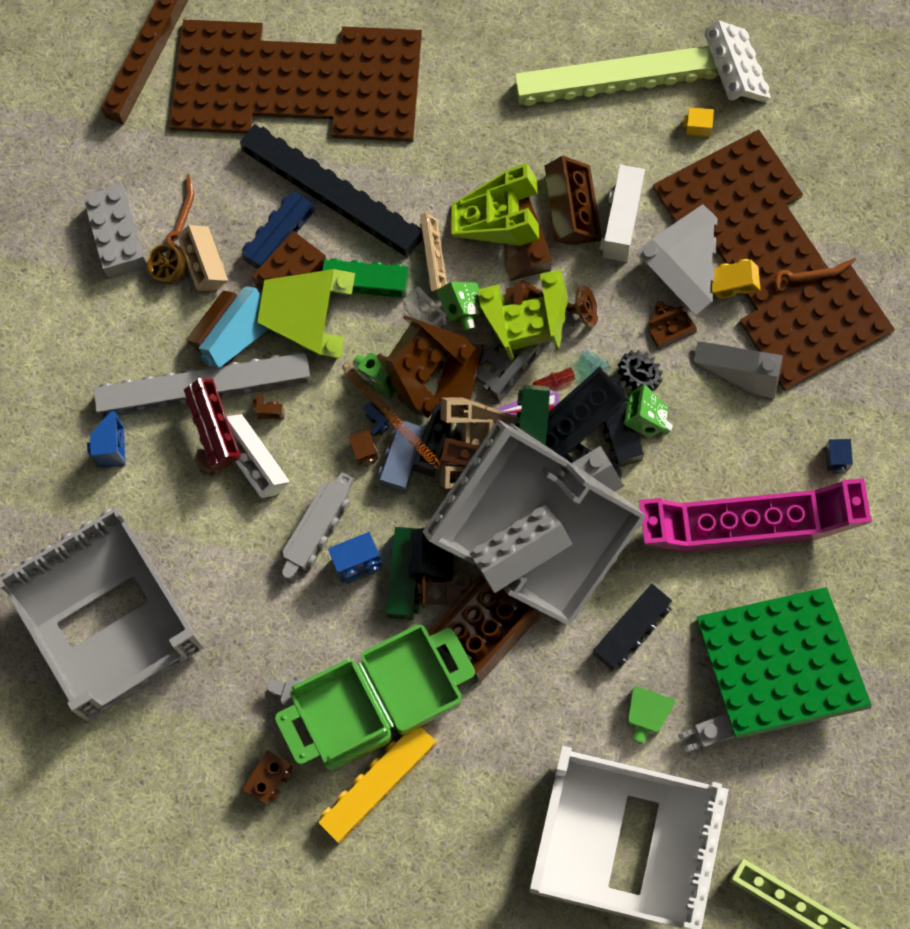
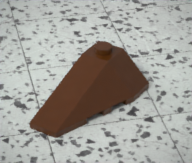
[505,197,552,281]

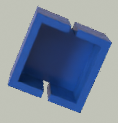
[328,532,382,583]

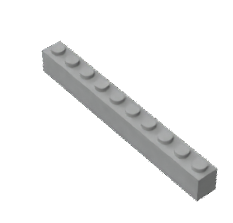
[94,352,312,418]

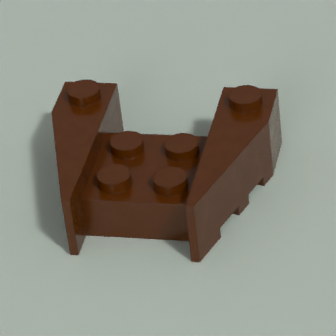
[377,315,476,419]

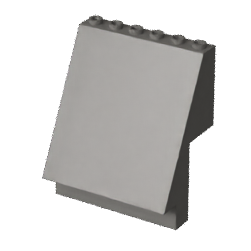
[422,420,646,626]

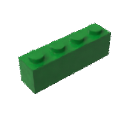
[323,258,409,298]

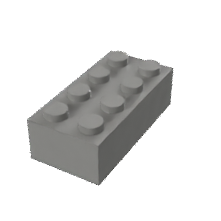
[83,184,147,278]
[469,505,573,593]

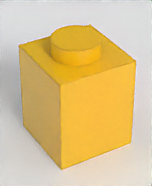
[682,107,714,137]

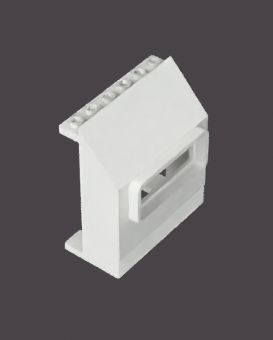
[529,746,729,929]

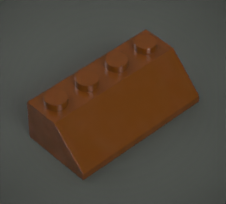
[544,155,602,245]

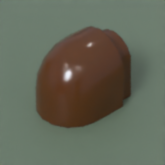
[196,449,221,476]

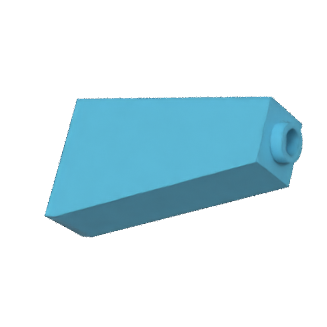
[199,286,268,368]

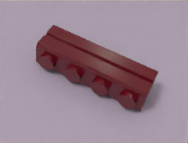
[183,378,241,468]

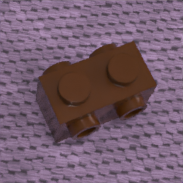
[242,750,293,806]

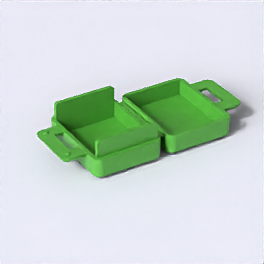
[275,625,475,771]

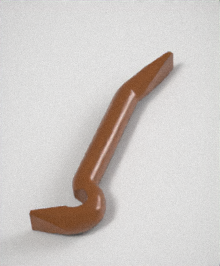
[165,174,194,251]
[774,258,856,292]

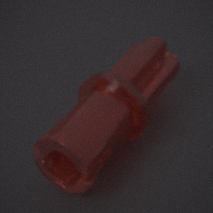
[532,367,575,389]

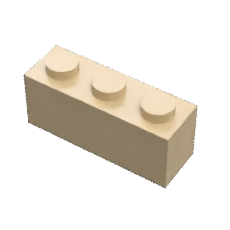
[177,225,228,291]

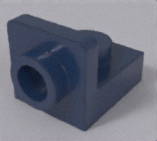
[363,402,390,436]

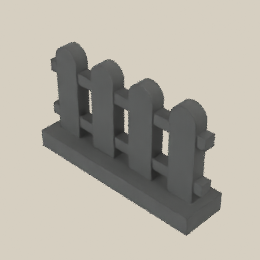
[476,330,551,403]

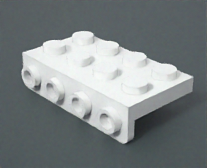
[704,20,771,102]

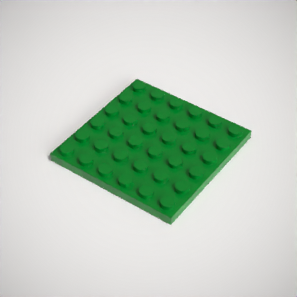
[697,587,872,739]

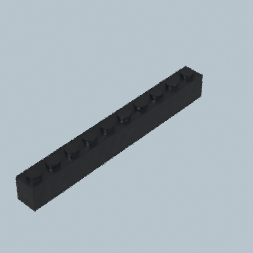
[240,124,422,258]

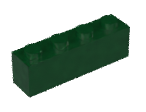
[386,527,422,620]

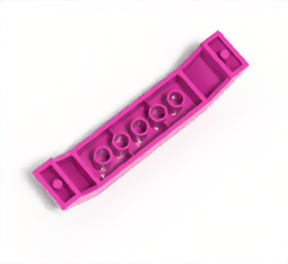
[639,478,872,553]

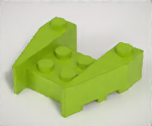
[478,269,569,361]

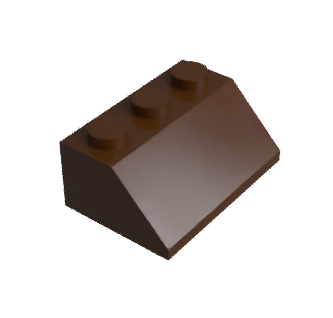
[186,290,238,366]

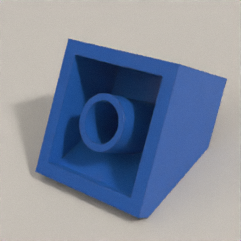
[87,411,126,468]

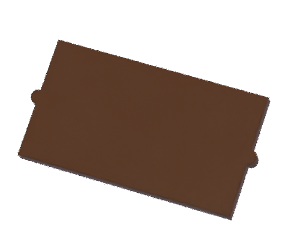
[436,343,484,401]

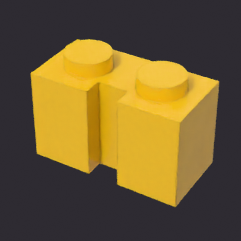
[712,259,760,299]

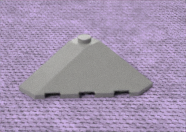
[636,205,718,317]

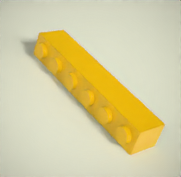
[318,727,437,844]

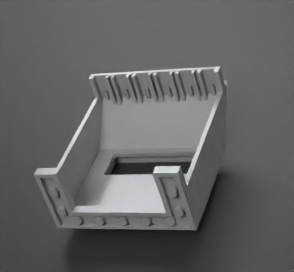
[0,507,204,721]

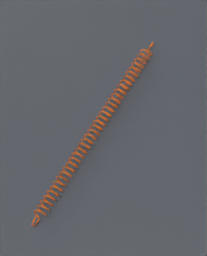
[343,363,440,469]

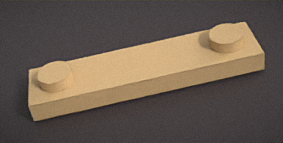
[420,213,447,294]

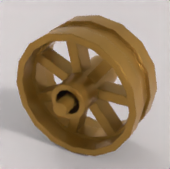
[147,244,188,284]

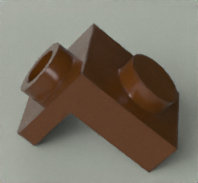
[505,282,530,306]

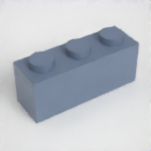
[378,420,426,493]

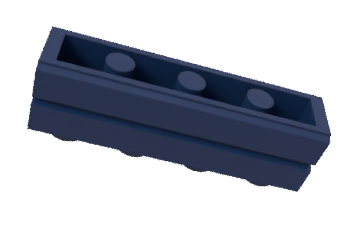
[242,191,315,270]

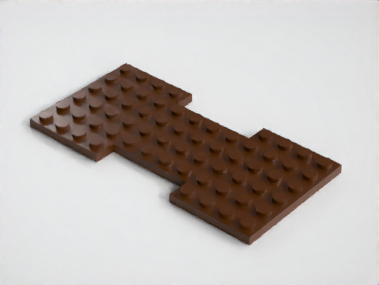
[170,19,422,142]
[652,129,895,391]

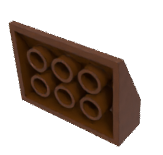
[428,575,540,683]

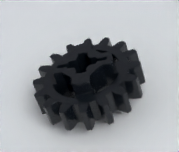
[617,350,663,391]

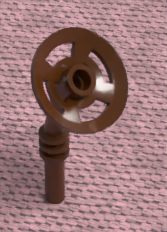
[520,280,598,327]

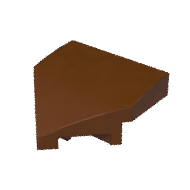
[649,301,697,349]

